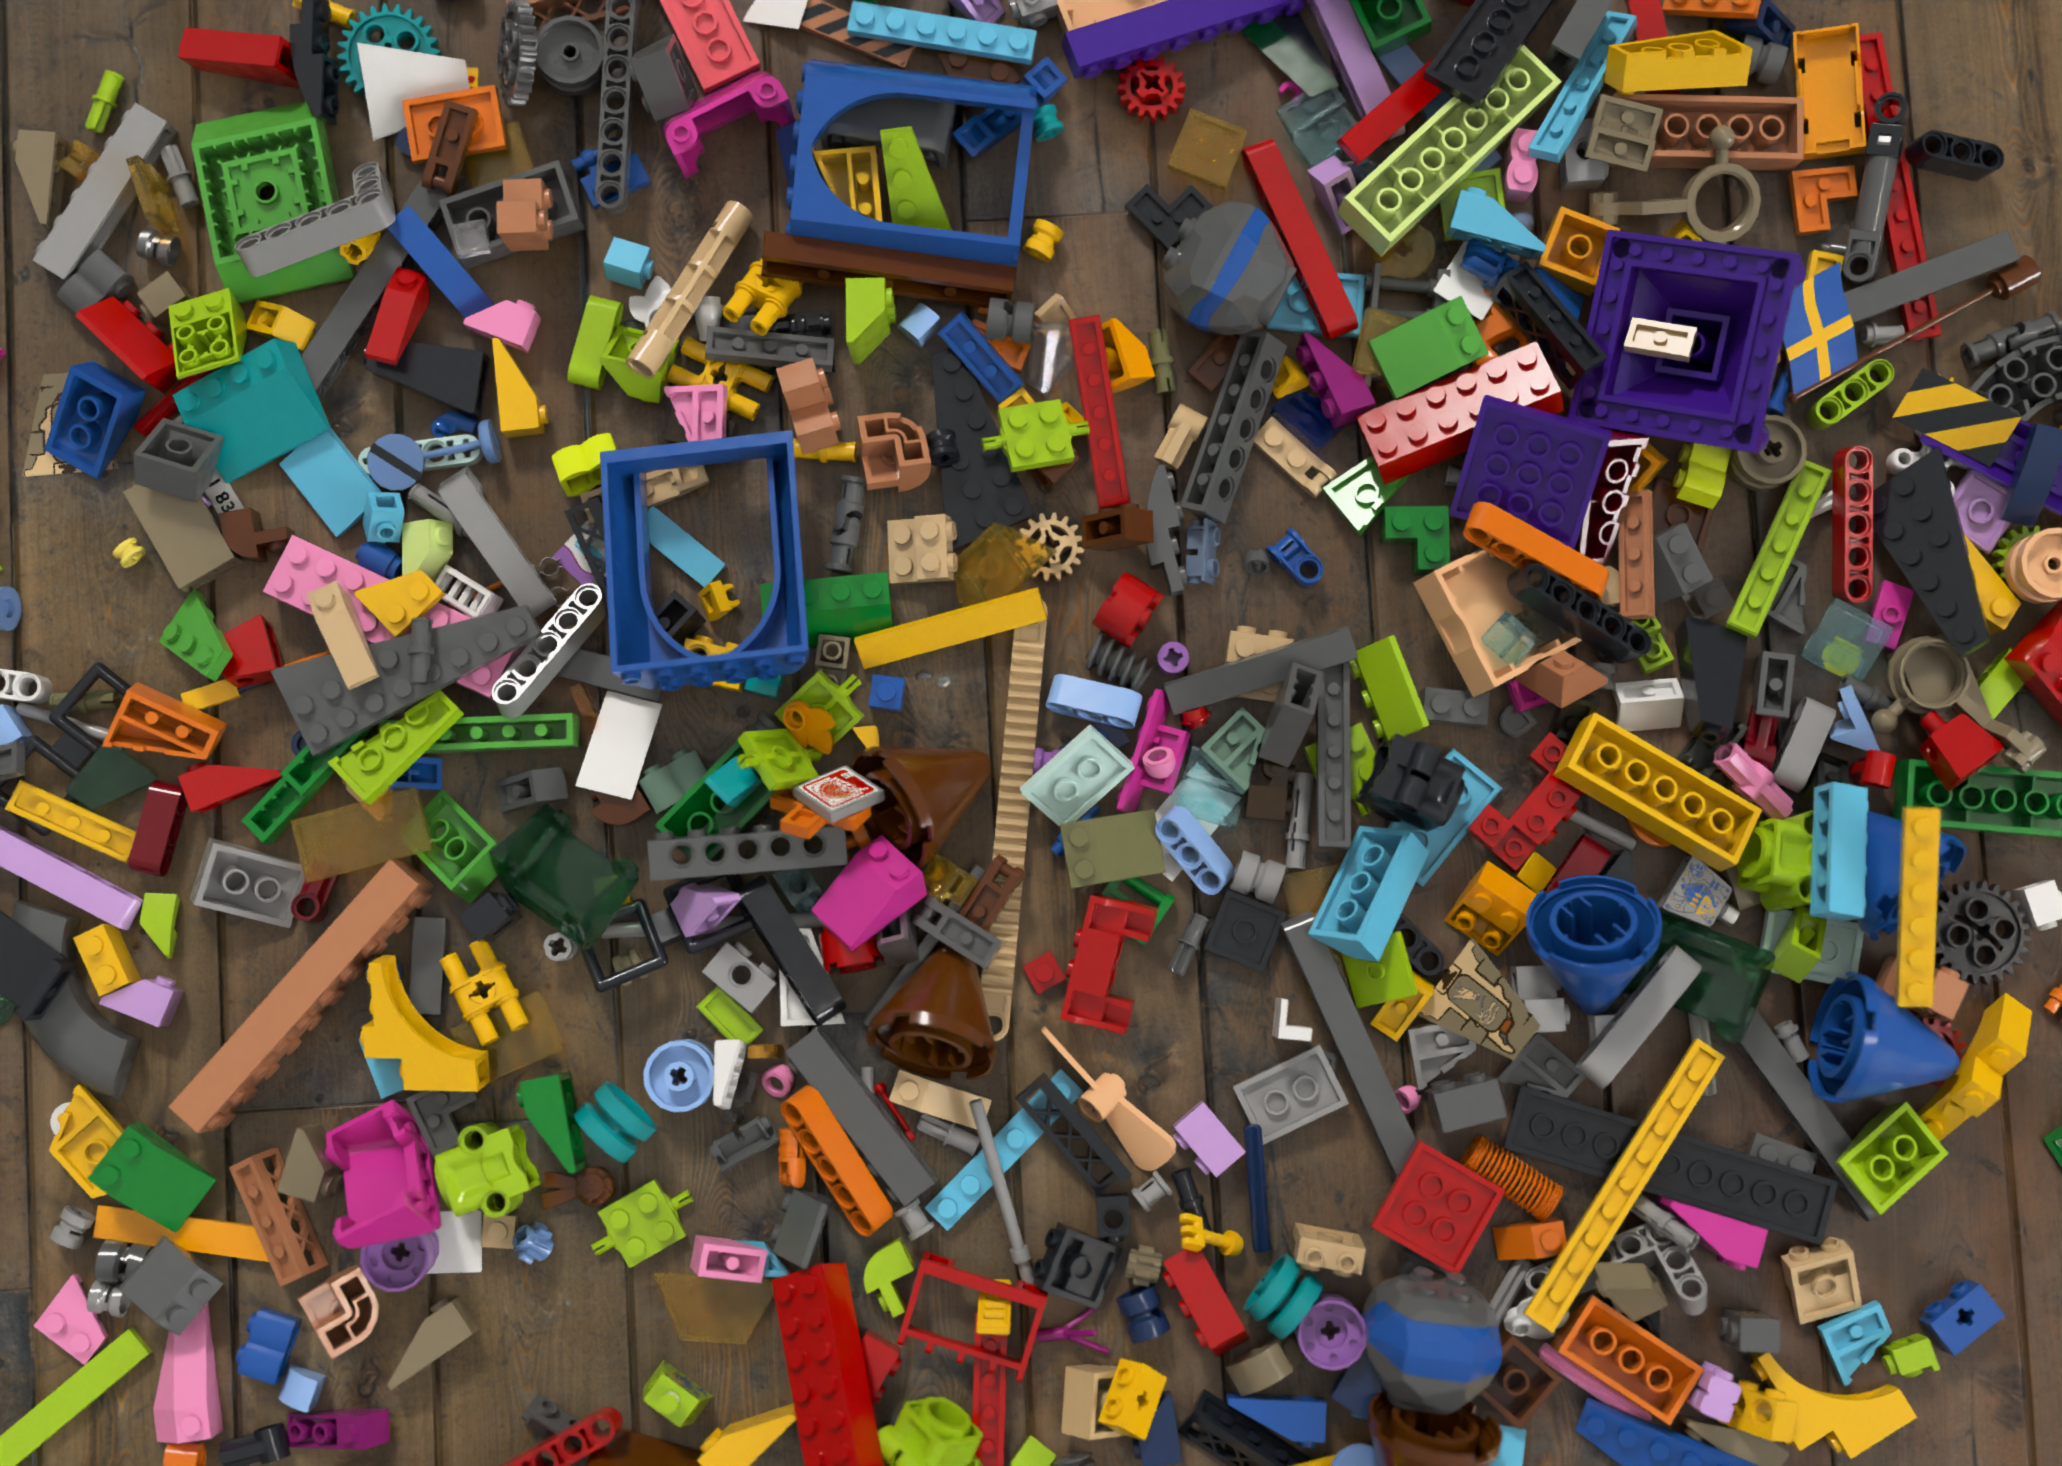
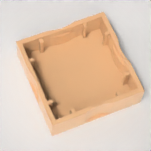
[1413,548,1582,697]

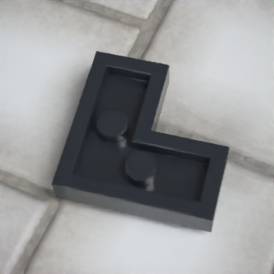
[1124,184,1213,251]

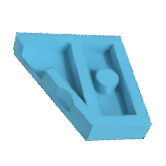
[1817,1300,1892,1386]

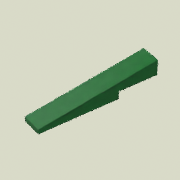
[241,727,372,844]

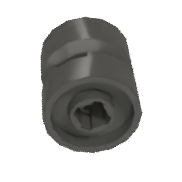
[1740,33,1788,86]
[986,297,1035,344]
[95,1239,154,1284]

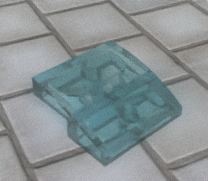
[1276,87,1357,169]
[1800,598,1894,682]
[1175,746,1250,830]

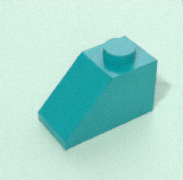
[704,756,762,808]

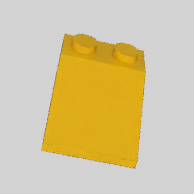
[697,1404,796,1466]

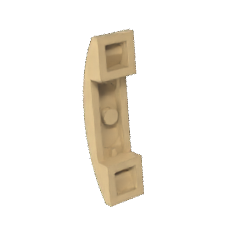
[580,465,710,525]

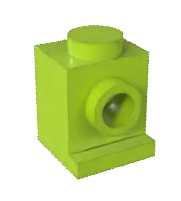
[1881,1333,1940,1378]

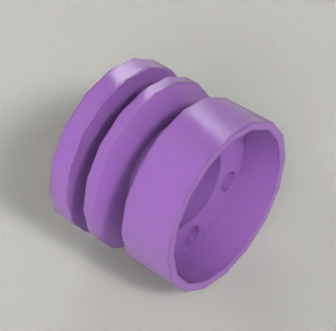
[360,1231,439,1292]
[1294,1292,1366,1371]

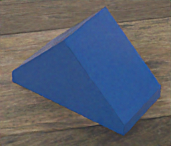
[388,757,442,790]

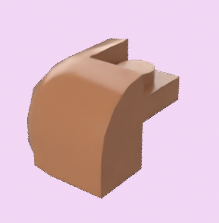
[857,412,931,493]
[297,1265,379,1359]

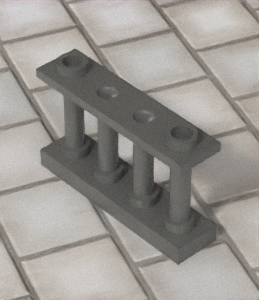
[1357,262,1451,389]

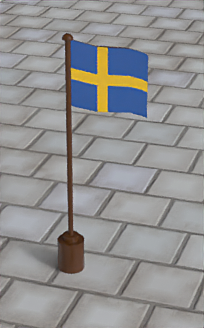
[1782,255,2041,404]

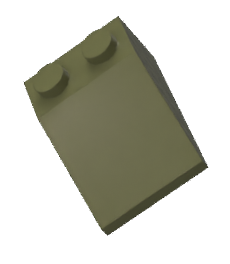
[1059,809,1166,889]

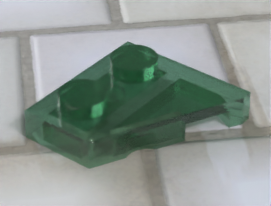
[65,745,159,810]

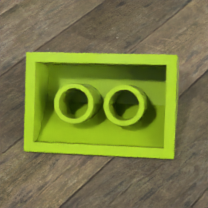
[846,278,896,365]
[1350,635,1429,741]

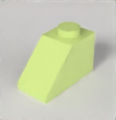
[402,519,453,583]

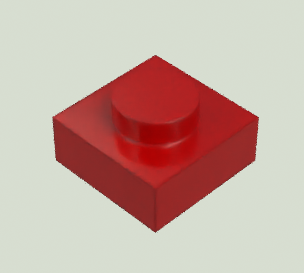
[1022,951,1066,994]

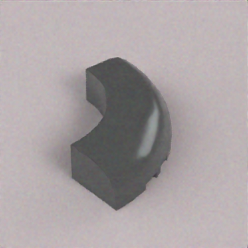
[1968,333,2062,422]
[12,900,141,1101]

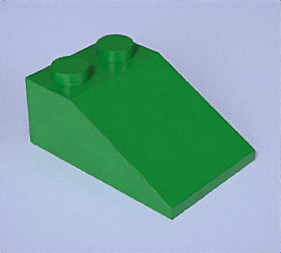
[517,1071,588,1174]
[87,1121,218,1233]

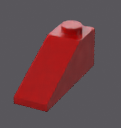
[365,267,430,365]
[178,762,283,814]

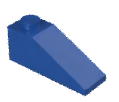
[1225,1392,1327,1448]

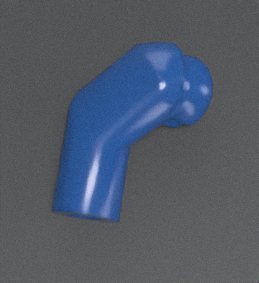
[430,411,480,438]

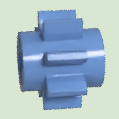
[513,1221,554,1265]

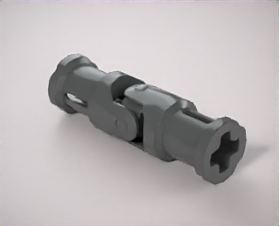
[1960,311,2062,370]
[825,475,866,574]

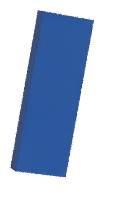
[937,311,1025,404]

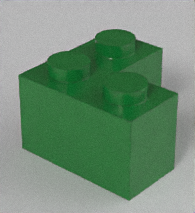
[1380,506,1450,575]

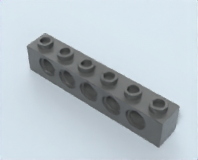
[1180,330,1287,524]
[647,824,848,881]

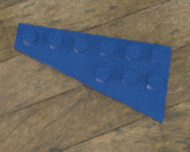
[1575,1397,1759,1466]

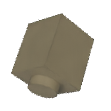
[137,271,193,325]

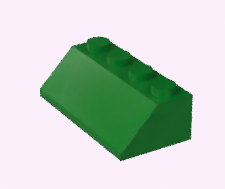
[760,572,894,648]
[654,741,778,860]

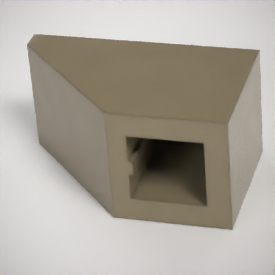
[1594,1262,1668,1322]

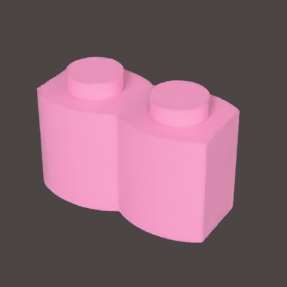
[1502,128,1538,203]

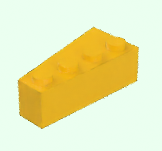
[1604,30,1753,95]

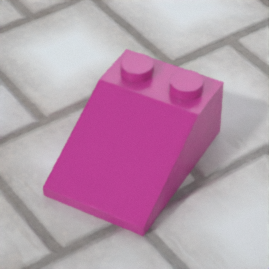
[811,835,927,952]
[1654,1195,1768,1271]

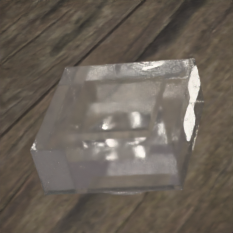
[452,219,492,259]

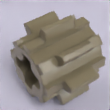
[1125,1245,1162,1287]

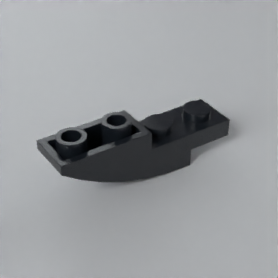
[290,0,341,125]

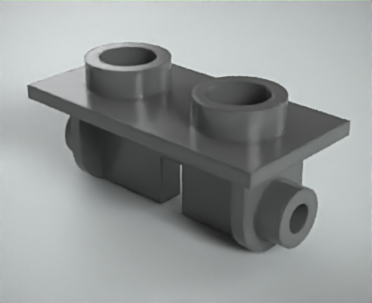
[709,1115,780,1173]
[521,1393,582,1448]

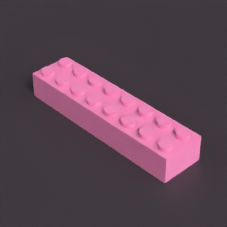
[263,535,527,702]

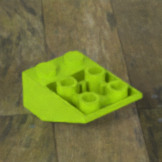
[168,288,248,380]

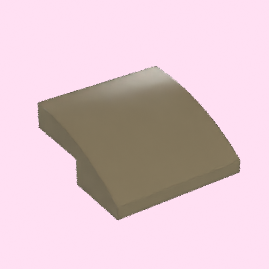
[1584,94,1663,172]

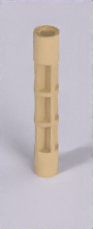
[626,200,753,378]

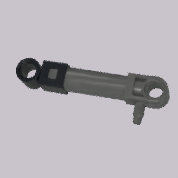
[1821,92,1909,287]

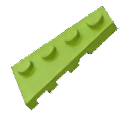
[880,126,953,231]
[327,690,464,806]

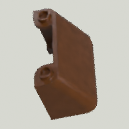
[585,1427,703,1466]

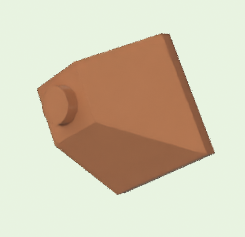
[1515,650,1608,709]

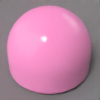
[1142,746,1176,779]
[761,1064,795,1098]

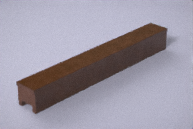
[761,231,1017,308]

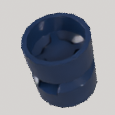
[1116,1284,1171,1343]

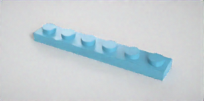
[847,1,1037,65]
[1528,11,1638,163]
[925,1069,1084,1231]

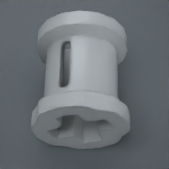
[543,932,578,961]
[1131,1170,1174,1213]
[894,1198,935,1241]

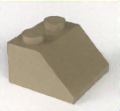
[277,1123,344,1203]

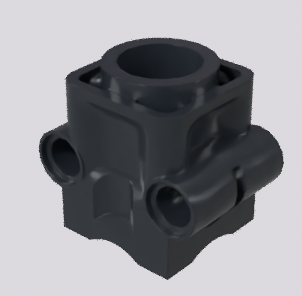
[1356,733,1465,832]

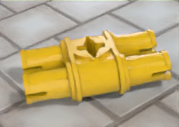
[722,258,804,336]
[667,336,774,421]
[439,940,529,1047]

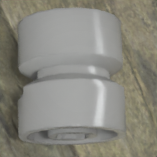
[1229,850,1286,904]

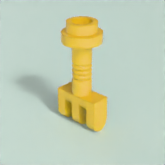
[1179,1213,1244,1257]

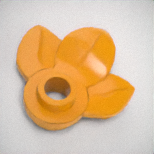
[782,700,836,755]

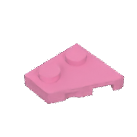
[664,384,727,442]
[34,1273,109,1365]

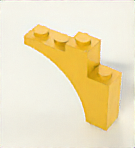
[360,955,490,1092]
[1916,992,2032,1142]
[1749,1352,1917,1459]

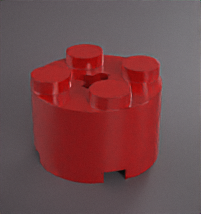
[1093,571,1164,649]
[819,925,886,975]

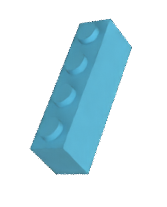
[1810,781,1869,922]

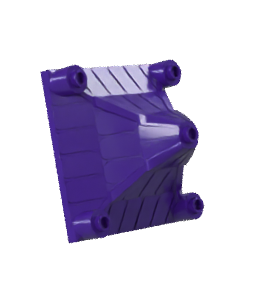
[1568,230,1806,454]

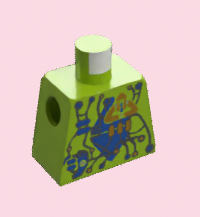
[643,1359,713,1428]

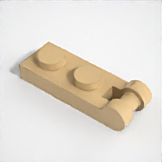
[1253,416,1337,499]

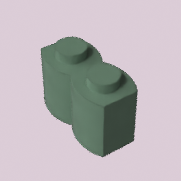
[639,748,708,816]

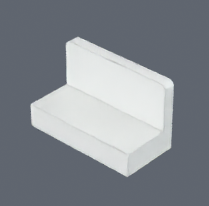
[1612,678,1684,732]
[1272,997,1312,1041]

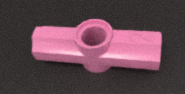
[1713,741,1794,819]

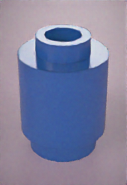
[356,542,402,580]

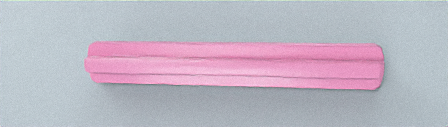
[1537,1343,1652,1422]

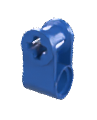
[1265,527,1324,589]

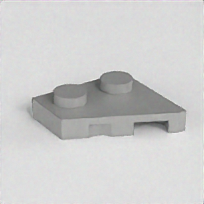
[1406,1023,1477,1090]

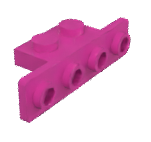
[1117,689,1191,813]

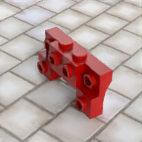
[1466,732,1583,873]
[1060,893,1159,1035]

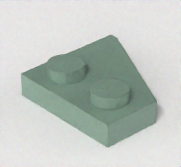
[1198,707,1265,795]

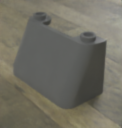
[820,98,957,171]

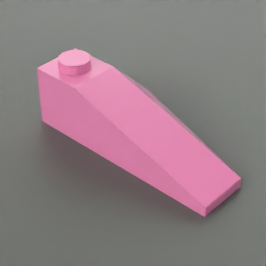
[153,1303,224,1444]

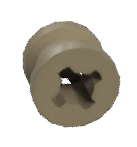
[612,947,649,987]

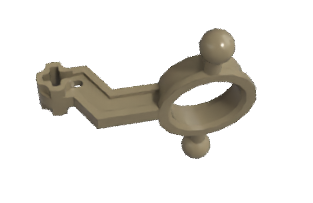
[1589,125,1761,244]
[1871,636,2047,774]

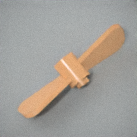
[1041,1026,1176,1171]

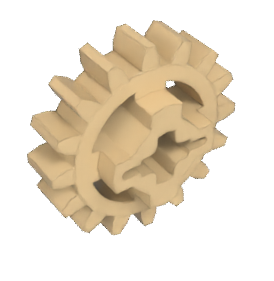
[1016,512,1085,582]

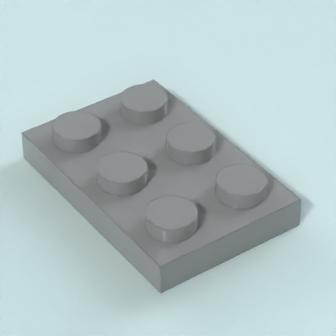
[1233,1044,1349,1145]

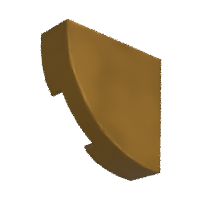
[748,1044,784,1058]

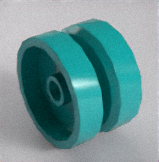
[574,1080,658,1163]
[1243,1253,1324,1340]

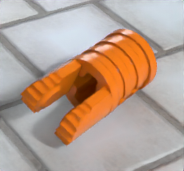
[778,1127,807,1189]

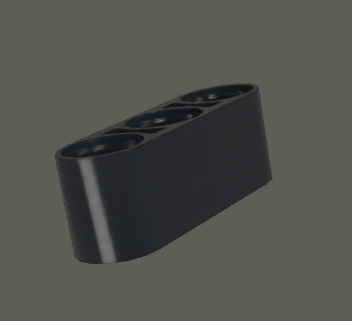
[1905,130,2004,181]
[1392,912,1445,976]

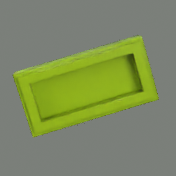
[696,985,765,1046]

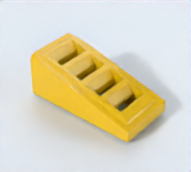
[977,1279,1012,1335]

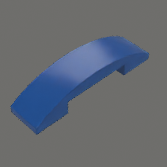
[952,56,1068,159]
[387,205,495,318]

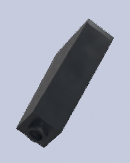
[363,342,490,420]
[1675,615,1748,745]

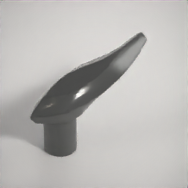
[1398,1249,1449,1276]

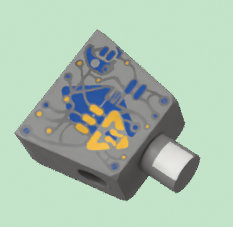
[1656,855,1740,928]

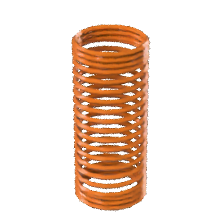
[1460,1134,1563,1222]

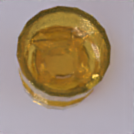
[58,139,101,182]

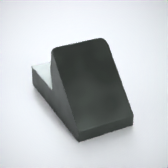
[1548,694,1600,746]
[1803,752,1849,802]

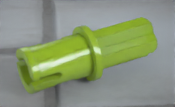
[85,70,124,134]

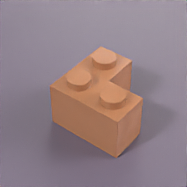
[496,178,554,251]
[776,357,842,455]
[1875,955,1969,1020]

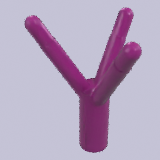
[1037,1307,1110,1355]

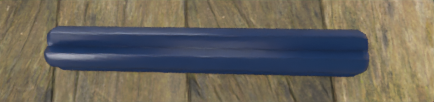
[1243,1124,1271,1252]

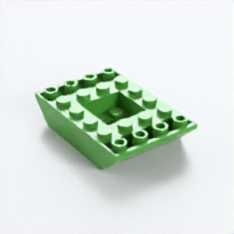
[191,101,355,304]

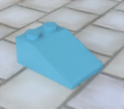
[1446,187,1546,261]

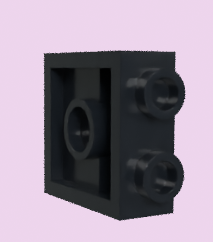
[1032,1222,1123,1310]

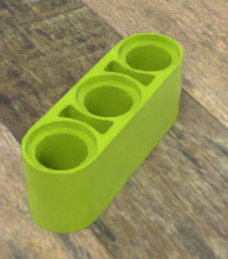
[567,295,623,390]
[1806,359,1895,430]
[1976,647,2024,719]

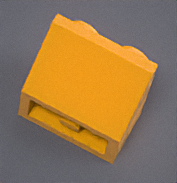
[1444,860,1537,957]

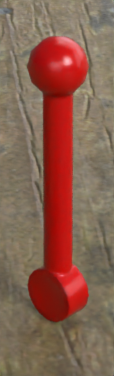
[874,1082,916,1142]

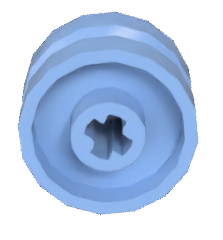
[643,1039,714,1112]

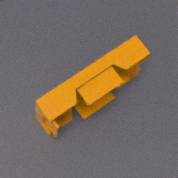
[1793,23,1866,161]

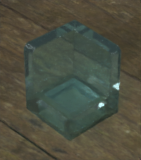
[1481,610,1539,666]

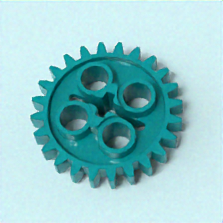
[337,3,442,101]

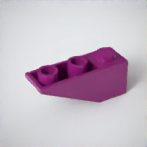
[1296,332,1376,428]
[287,1408,390,1450]

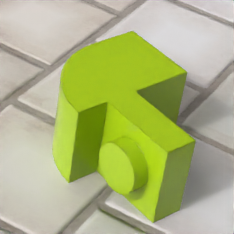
[864,1237,915,1318]

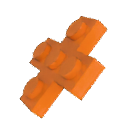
[770,788,871,839]

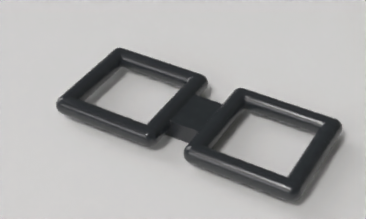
[0,662,131,836]
[573,874,754,992]

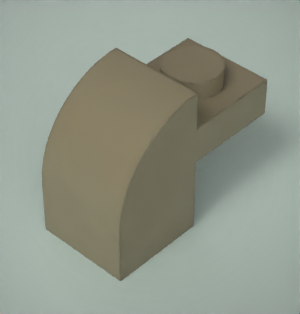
[1225,1332,1306,1396]

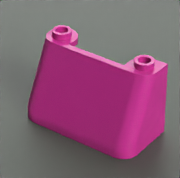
[661,71,796,179]
[325,1099,441,1249]

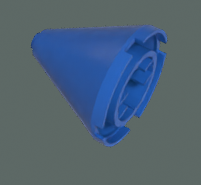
[1857,810,1967,941]
[1526,875,1662,1015]
[1807,971,1959,1103]

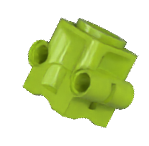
[1736,811,1813,912]
[434,1121,543,1218]
[878,1397,983,1466]

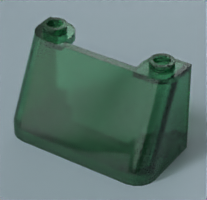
[490,804,639,951]
[1619,912,1776,1043]

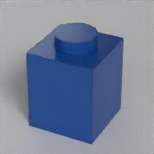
[868,674,906,713]

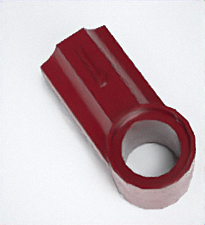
[1738,704,1779,771]
[291,858,343,923]

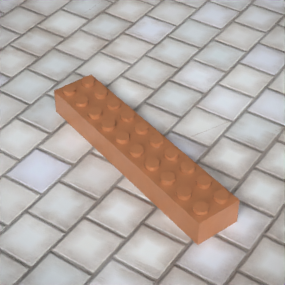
[169,859,434,1133]

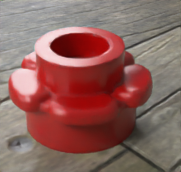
[1181,706,1211,729]

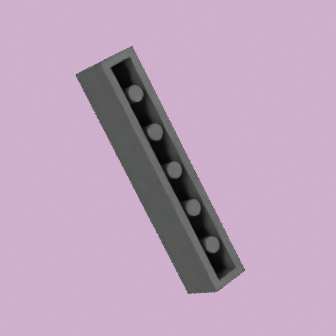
[785,1026,939,1207]

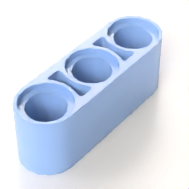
[1045,674,1143,729]
[1155,806,1234,895]

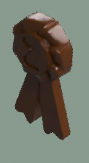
[539,1166,615,1210]

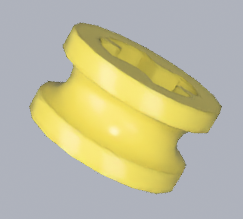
[112,537,146,568]

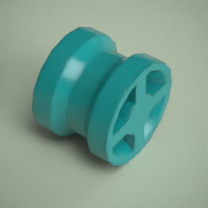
[1033,104,1065,142]

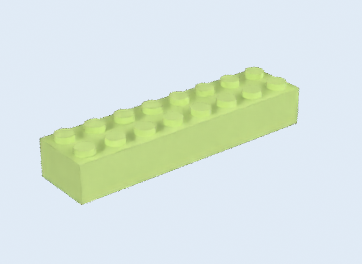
[1336,44,1562,257]

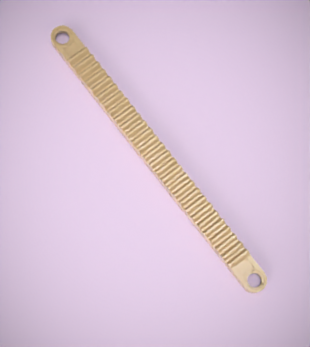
[981,600,1048,1041]

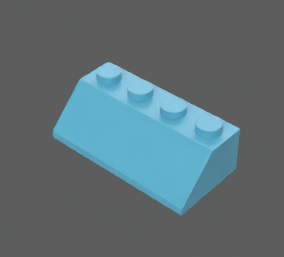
[1308,826,1429,962]

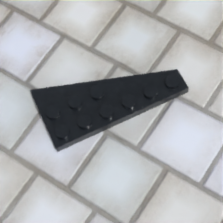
[931,348,1035,552]
[1873,446,1991,658]

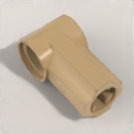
[1154,403,1208,471]

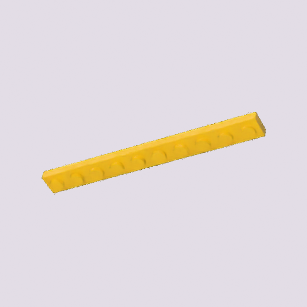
[1522,1038,1725,1333]

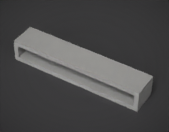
[33,102,178,281]

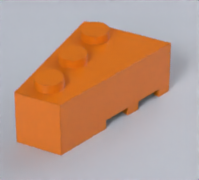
[102,682,228,760]

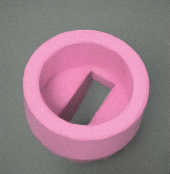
[1394,1085,1422,1114]

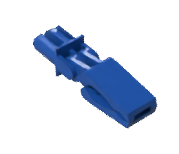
[1460,238,1584,321]

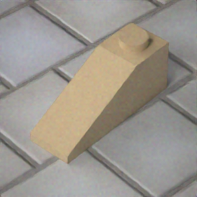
[306,581,380,690]
[889,1068,992,1129]

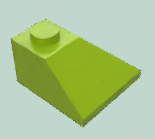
[600,325,680,403]

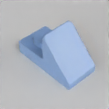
[1829,685,1880,751]

